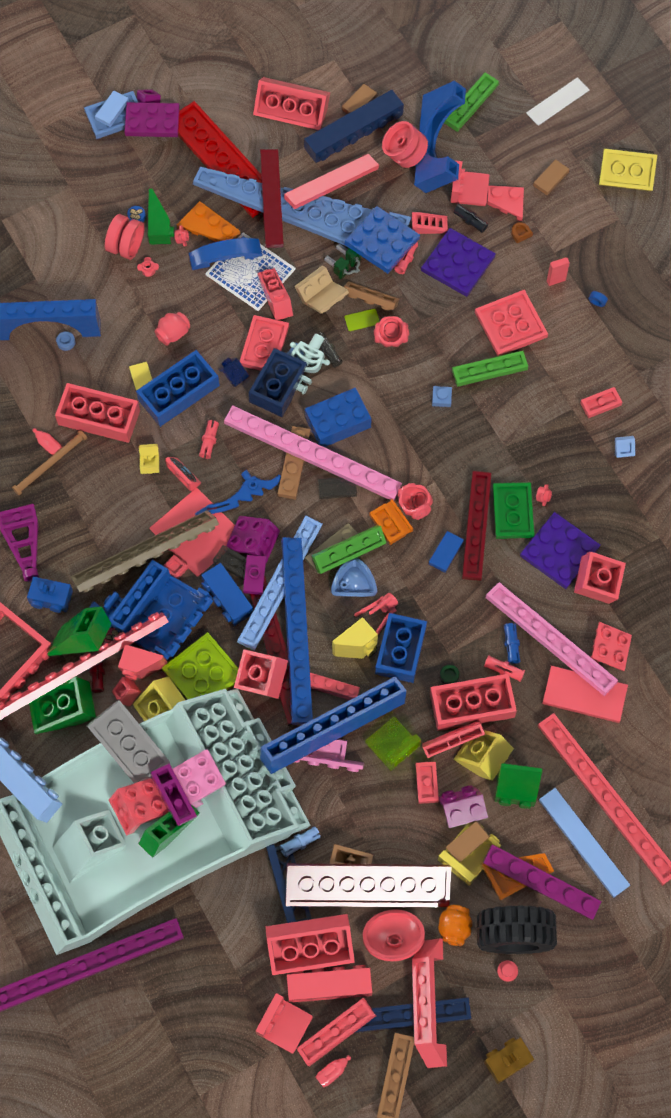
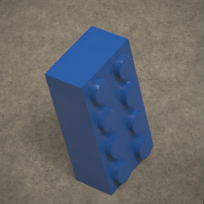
[136,350,220,427]

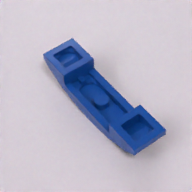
[189,238,263,270]

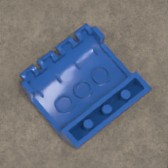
[109,560,213,660]

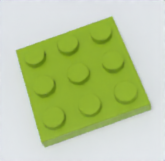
[162,632,239,700]

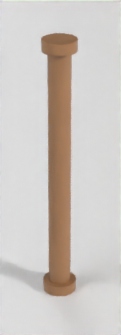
[12,430,87,496]

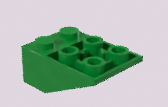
[47,606,112,656]

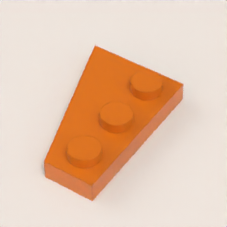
[176,201,240,242]
[481,853,554,900]

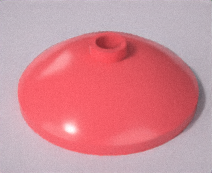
[363,910,425,961]

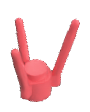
[354,593,398,635]

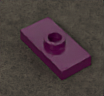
[243,555,266,595]

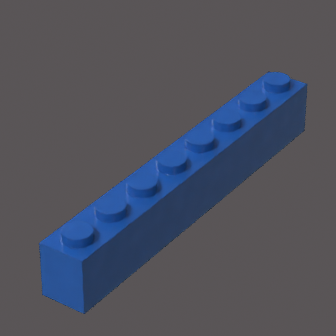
[260,677,406,774]

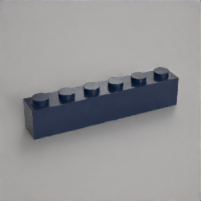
[304,90,404,163]

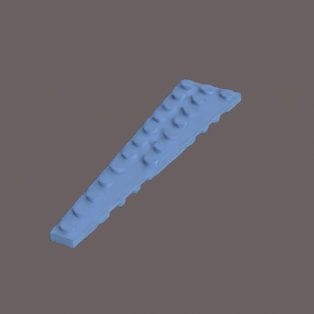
[193,167,412,246]

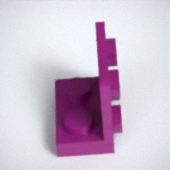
[225,516,280,563]

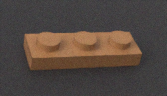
[344,282,399,310]

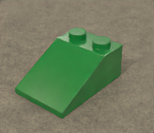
[29,677,96,734]
[494,763,542,809]

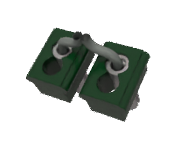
[324,244,361,279]

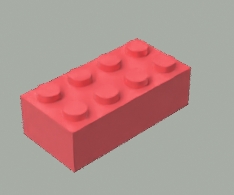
[55,383,140,443]
[430,674,517,731]
[265,914,355,975]

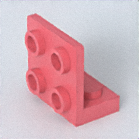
[451,161,489,206]
[109,778,169,835]
[256,993,313,1054]

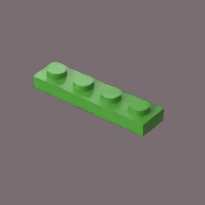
[444,72,499,132]
[452,351,528,387]
[312,525,386,574]

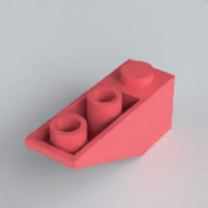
[258,268,293,320]

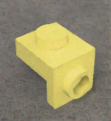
[139,444,159,474]

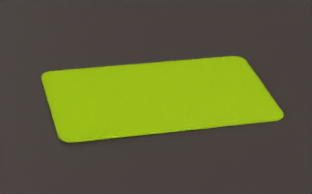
[345,309,380,331]

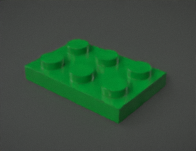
[493,482,534,539]

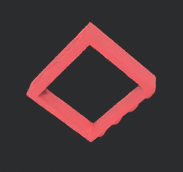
[0,602,51,703]

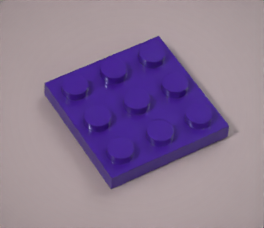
[421,228,496,297]
[520,512,601,589]

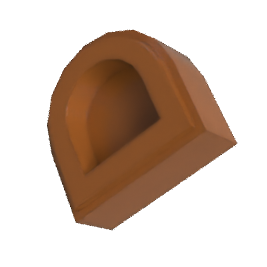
[511,222,533,244]

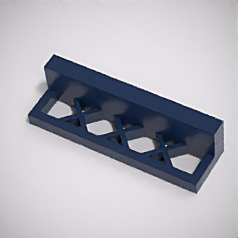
[266,844,312,923]

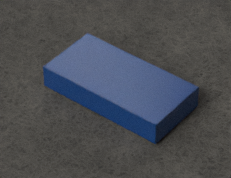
[429,531,464,573]

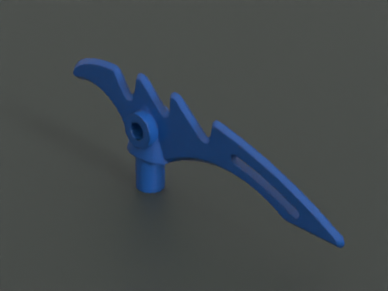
[195,470,281,516]

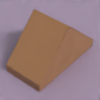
[329,844,373,864]

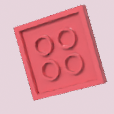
[475,289,548,356]

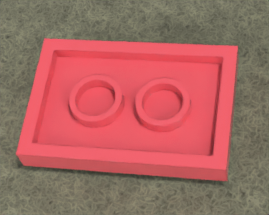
[239,315,289,371]

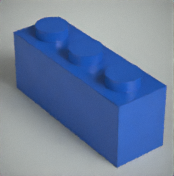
[201,563,253,626]

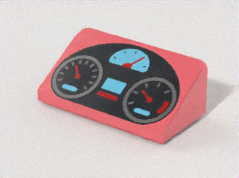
[165,457,201,492]

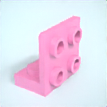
[173,749,226,808]

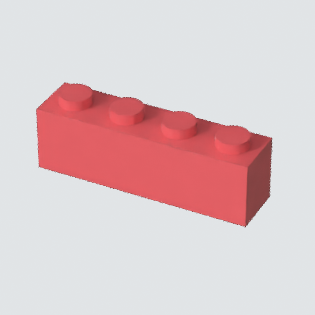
[287,965,372,1003]

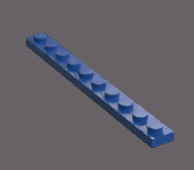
[281,537,313,725]

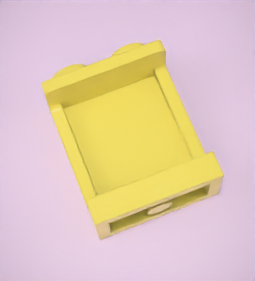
[438,821,501,886]

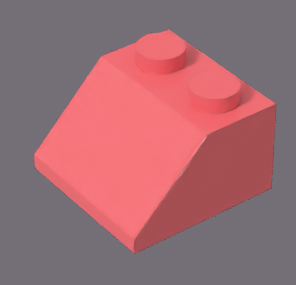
[118,644,168,681]

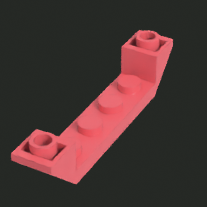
[412,938,447,1068]

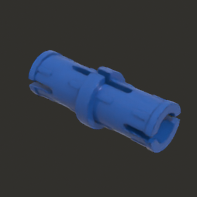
[504,623,521,664]

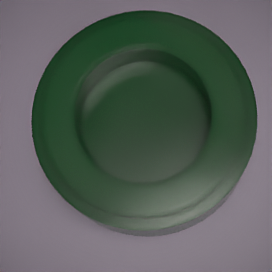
[440,665,460,684]

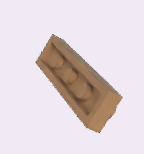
[277,426,311,500]
[377,1033,414,1118]

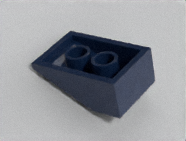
[249,348,307,417]

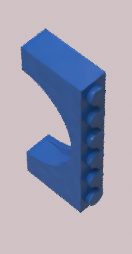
[414,80,466,193]
[0,299,101,340]

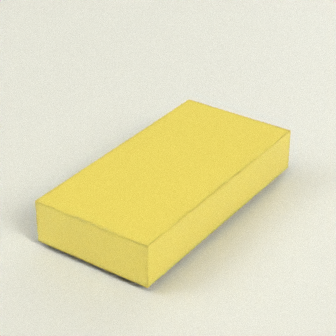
[129,362,152,391]

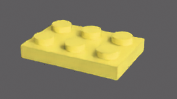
[599,149,657,191]

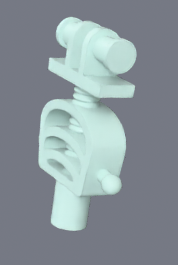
[290,333,330,395]

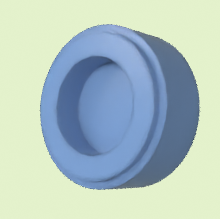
[56,331,75,351]

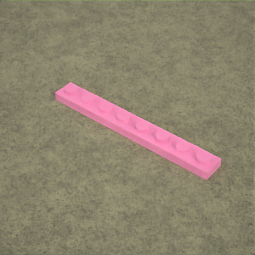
[486,582,618,696]

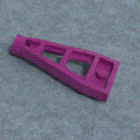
[0,504,39,582]

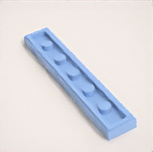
[539,788,630,898]

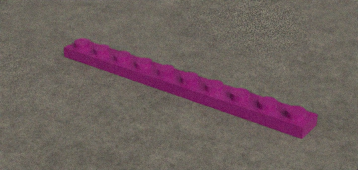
[0,918,184,1012]

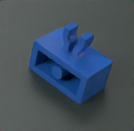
[27,576,73,613]

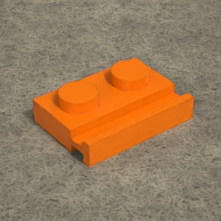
[369,499,413,545]

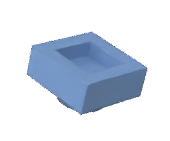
[432,386,452,407]

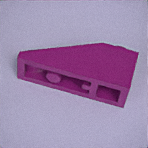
[151,763,197,826]

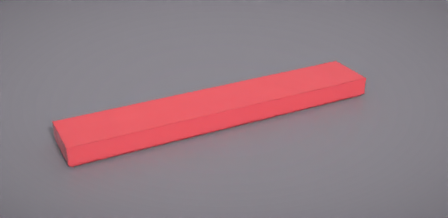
[284,154,379,209]

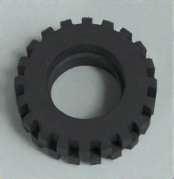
[477,905,557,954]

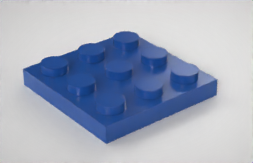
[344,206,420,274]

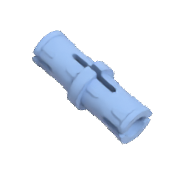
[280,826,320,857]

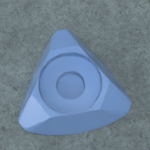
[331,558,377,597]

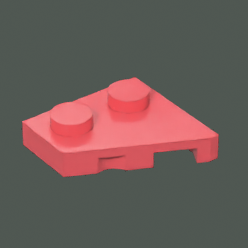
[487,186,524,221]

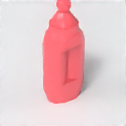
[32,428,62,455]
[316,1055,351,1088]

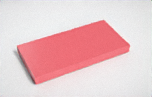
[542,666,628,723]

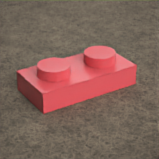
[580,387,623,418]
[416,762,439,804]

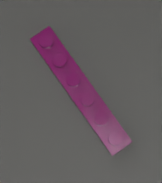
[483,845,602,920]

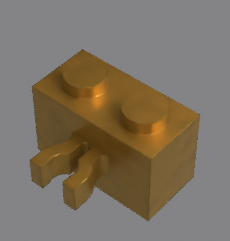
[484,1037,535,1084]

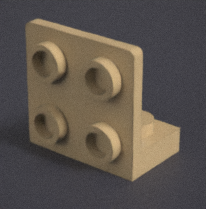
[294,265,349,313]

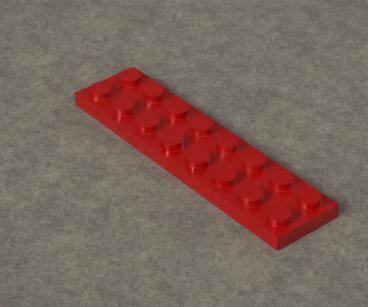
[178,101,262,218]

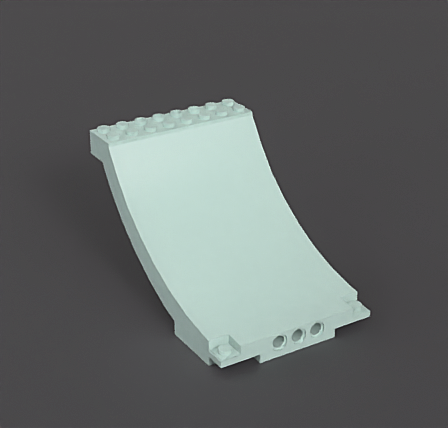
[0,689,311,955]

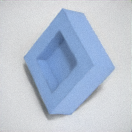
[615,436,635,458]

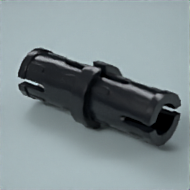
[453,204,488,233]

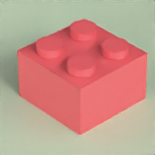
[574,552,626,604]
[234,649,288,699]

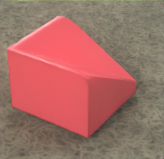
[112,677,141,706]

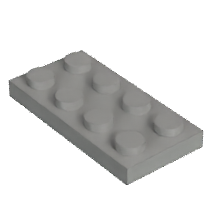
[87,699,170,783]

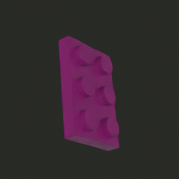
[125,102,180,137]

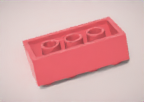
[253,77,330,130]

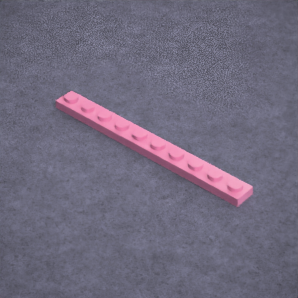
[224,405,402,500]

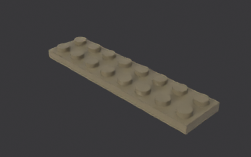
[71,510,219,592]

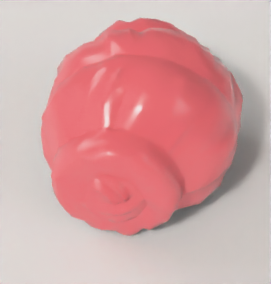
[154,312,190,346]
[374,316,409,347]
[397,483,433,520]

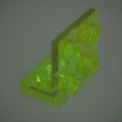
[365,717,421,771]

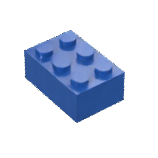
[305,387,371,447]
[375,613,427,683]

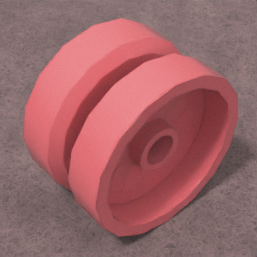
[382,121,428,168]
[105,214,145,260]

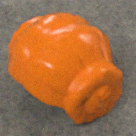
[438,905,473,946]

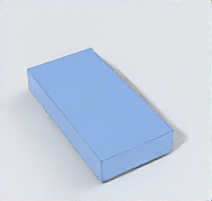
[95,91,129,127]

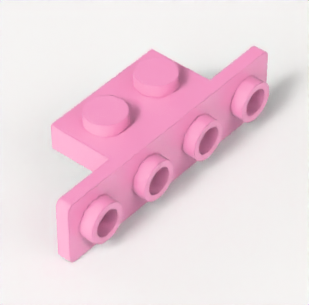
[295,739,364,772]

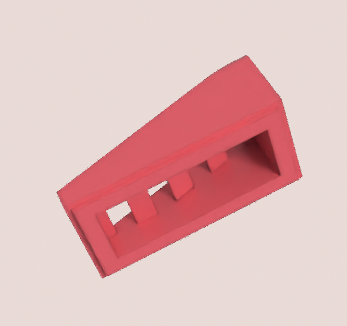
[411,212,448,234]

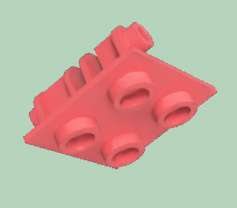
[590,622,632,671]

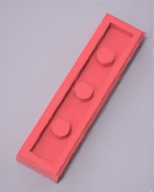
[296,998,376,1067]

